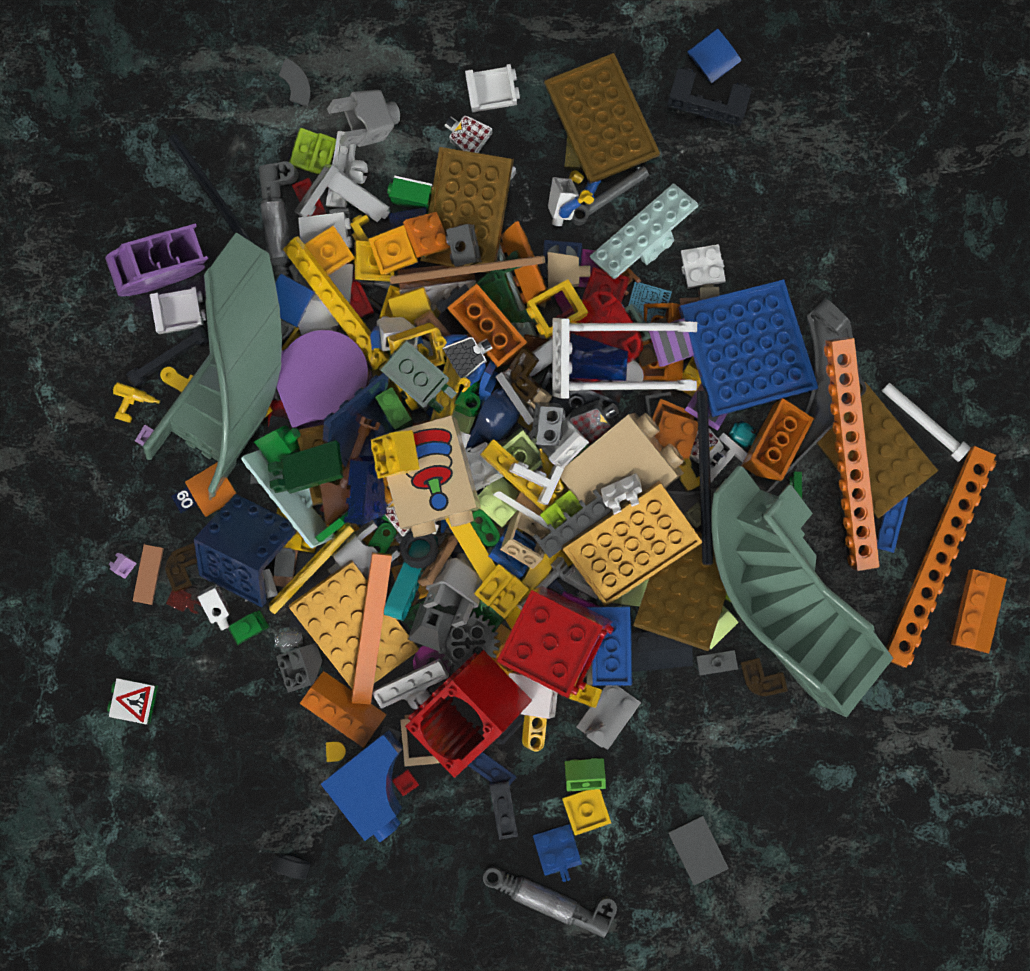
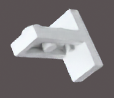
[710,433,748,482]
[509,462,564,505]

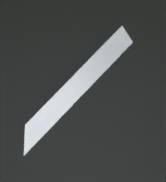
[493,491,551,531]

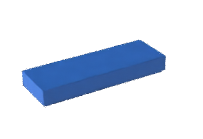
[876,497,908,553]

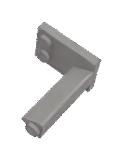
[294,164,391,222]
[496,338,553,425]
[576,685,641,750]

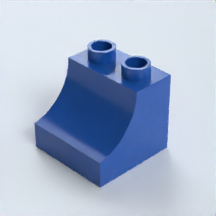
[321,730,403,843]

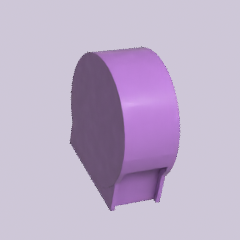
[105,224,208,296]
[277,330,373,430]

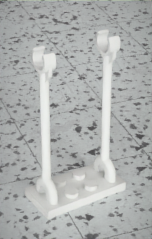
[552,318,697,398]

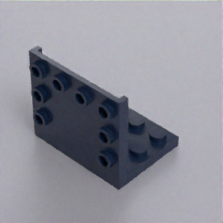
[323,373,413,485]
[194,494,297,607]

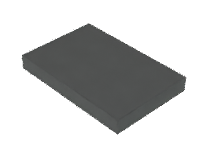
[668,815,729,885]

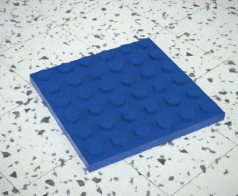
[678,280,818,417]

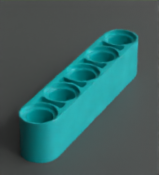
[384,536,438,621]

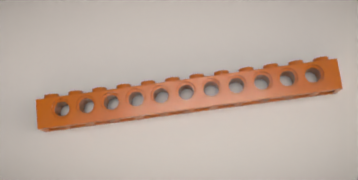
[824,337,879,571]
[886,446,996,668]

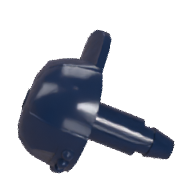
[459,387,520,452]

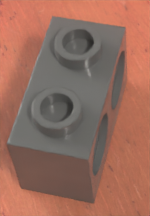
[531,402,565,446]

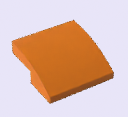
[185,462,237,517]

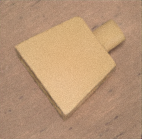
[547,252,590,290]

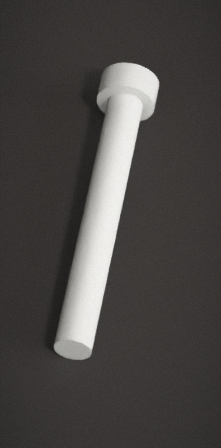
[882,383,971,462]

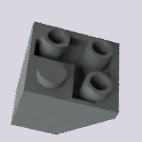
[408,603,454,652]
[276,643,322,693]

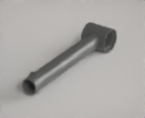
[571,166,649,225]

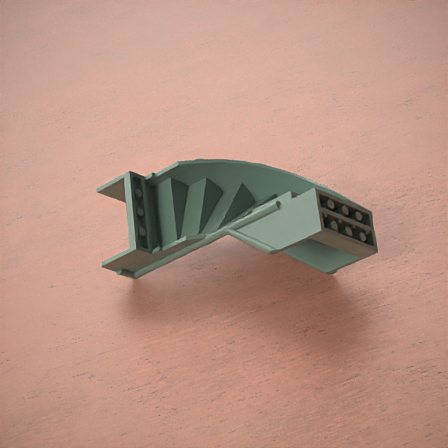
[143,233,282,501]
[712,466,893,718]

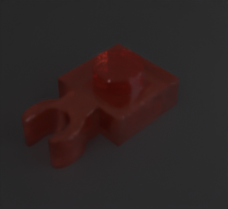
[166,590,202,614]

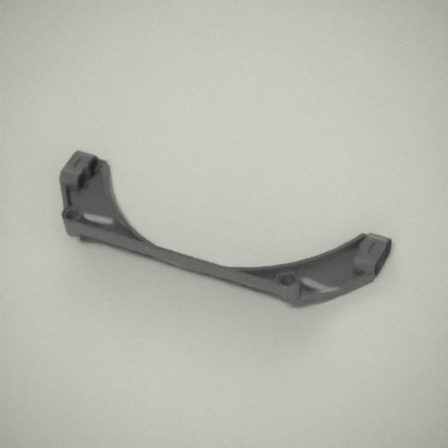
[667,298,866,532]

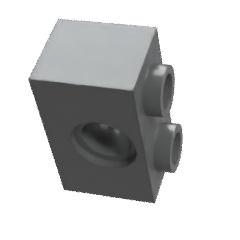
[446,224,482,267]

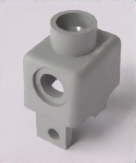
[327,90,400,147]
[328,519,400,580]
[423,553,483,628]

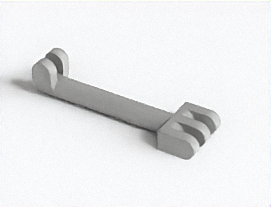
[517,557,571,610]

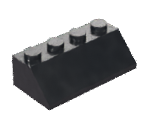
[631,631,693,672]

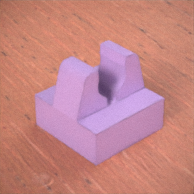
[109,553,137,578]

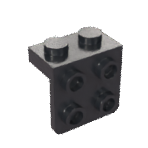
[433,284,469,335]

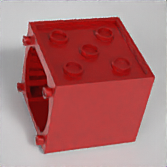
[496,586,614,698]
[405,650,533,778]

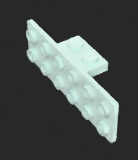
[590,184,698,279]
[241,450,335,548]

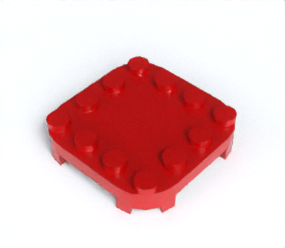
[551,291,643,382]

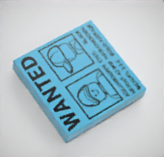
[628,282,672,323]

